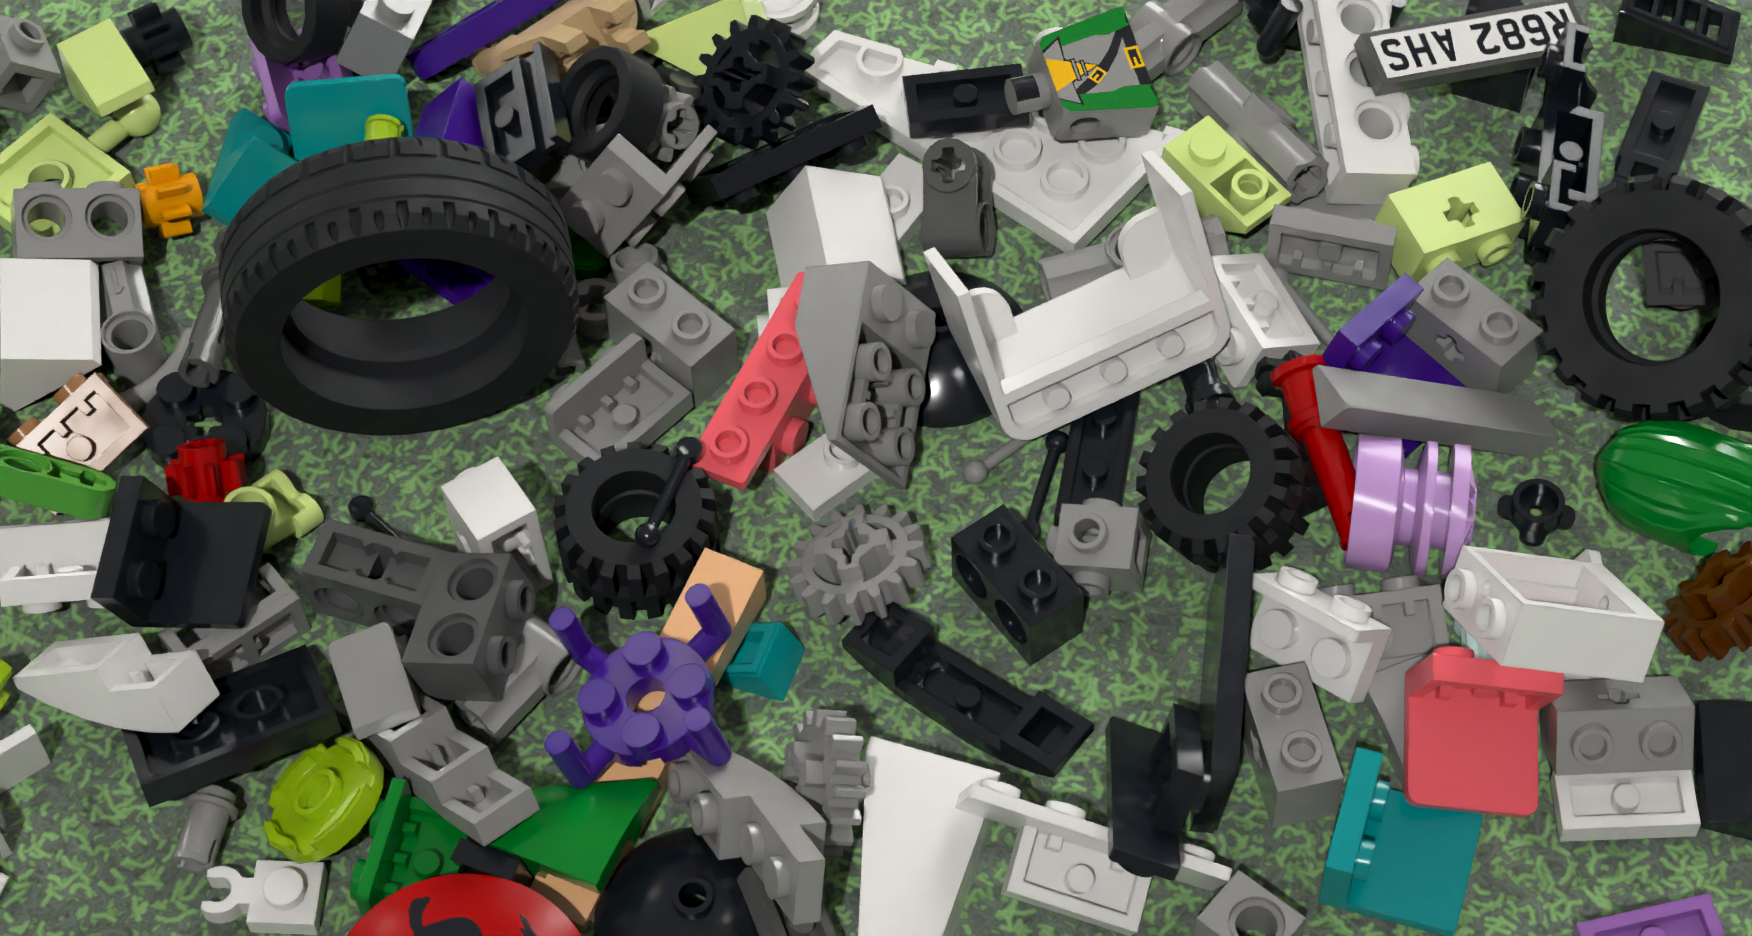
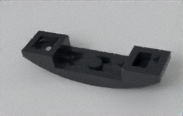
[842,602,1094,778]

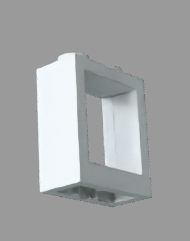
[1442,545,1665,683]

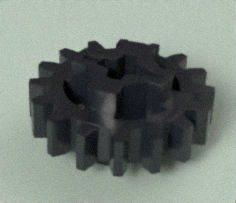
[693,15,816,149]

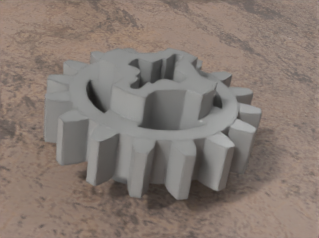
[787,504,931,626]
[779,709,871,859]

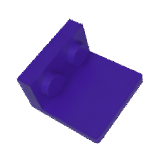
[1322,273,1466,459]

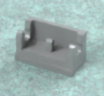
[157,563,311,680]

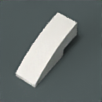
[12,633,220,733]

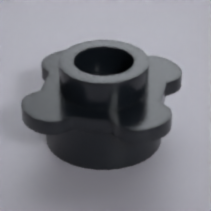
[1497,479,1575,547]

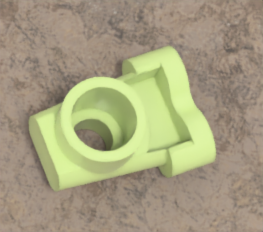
[224,469,324,554]

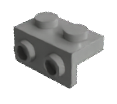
[544,332,694,464]

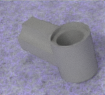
[99,260,168,387]
[453,613,582,745]

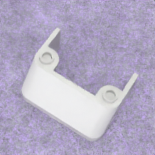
[923,149,1230,440]

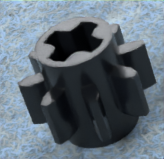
[119,2,193,76]

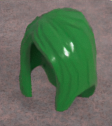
[1597,420,1752,556]

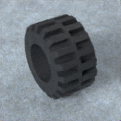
[1136,397,1316,574]
[553,442,721,620]

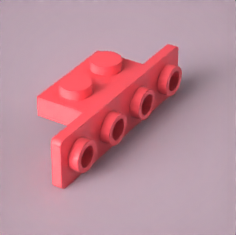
[691,272,818,490]

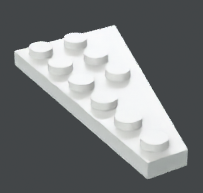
[804,30,1185,253]

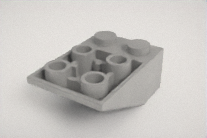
[795,261,936,489]

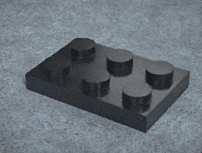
[682,104,882,209]
[121,645,342,808]

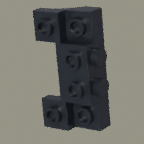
[1509,21,1605,290]

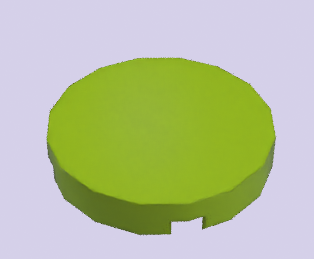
[263,736,384,864]

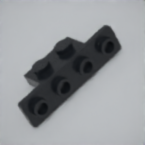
[1105,703,1211,881]

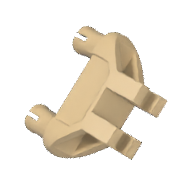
[472,0,651,81]

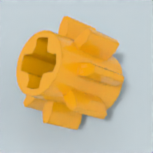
[132,162,204,239]

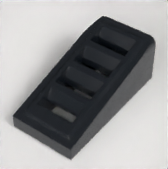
[1613,0,1741,65]

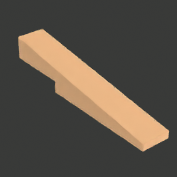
[530,548,767,932]

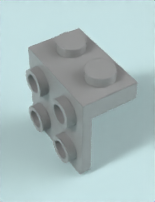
[558,124,717,259]

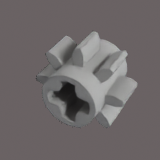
[643,84,701,162]

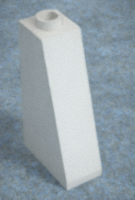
[858,736,1000,936]

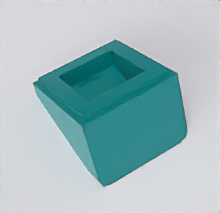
[718,622,805,701]

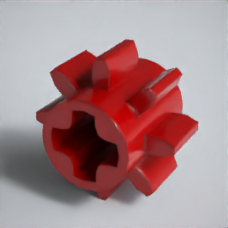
[164,438,248,502]

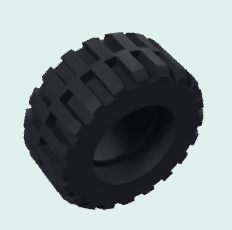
[1531,174,1752,421]

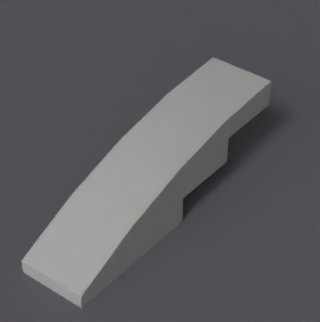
[333,692,540,847]

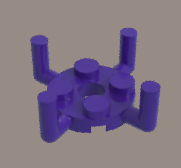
[544,583,732,789]

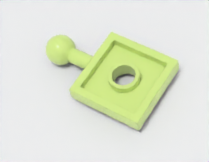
[0,94,161,237]

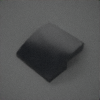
[1694,701,1752,840]

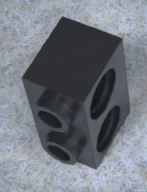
[951,504,1084,666]

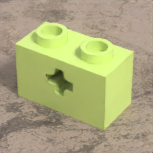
[1374,162,1527,283]

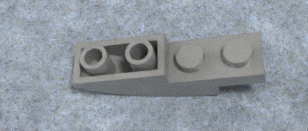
[668,750,826,925]

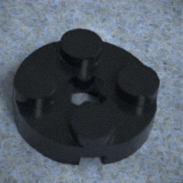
[142,369,271,469]

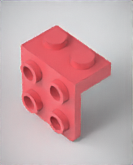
[1403,646,1564,818]

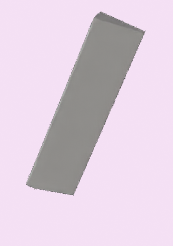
[1312,365,1560,457]

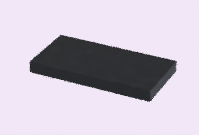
[1189,533,1255,834]

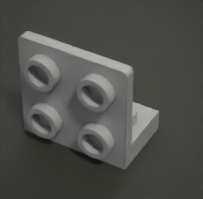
[1266,187,1398,290]

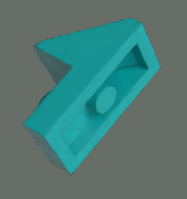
[201,107,298,226]

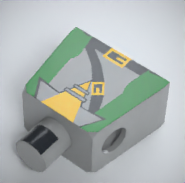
[1005,7,1160,140]

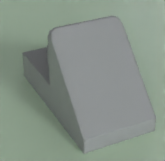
[328,622,421,740]

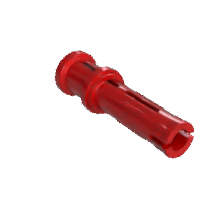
[1270,354,1356,551]

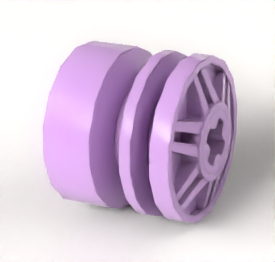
[1343,434,1477,579]

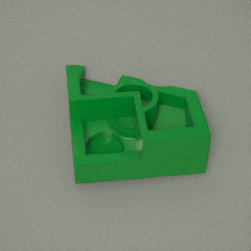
[488,778,661,895]

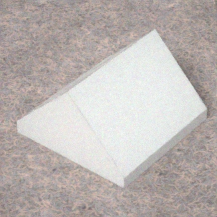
[766,166,907,288]
[0,258,102,414]

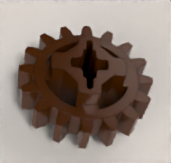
[1663,540,1752,662]

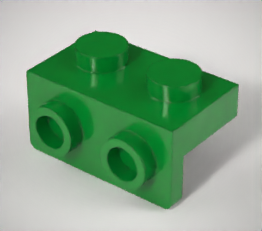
[350,778,472,917]

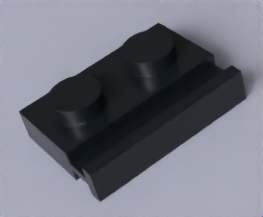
[473,42,572,173]

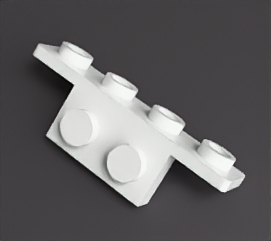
[0,517,111,614]
[955,779,1232,936]

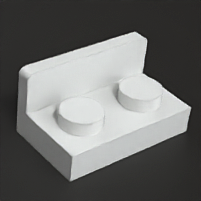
[1211,253,1321,388]
[1248,566,1392,703]

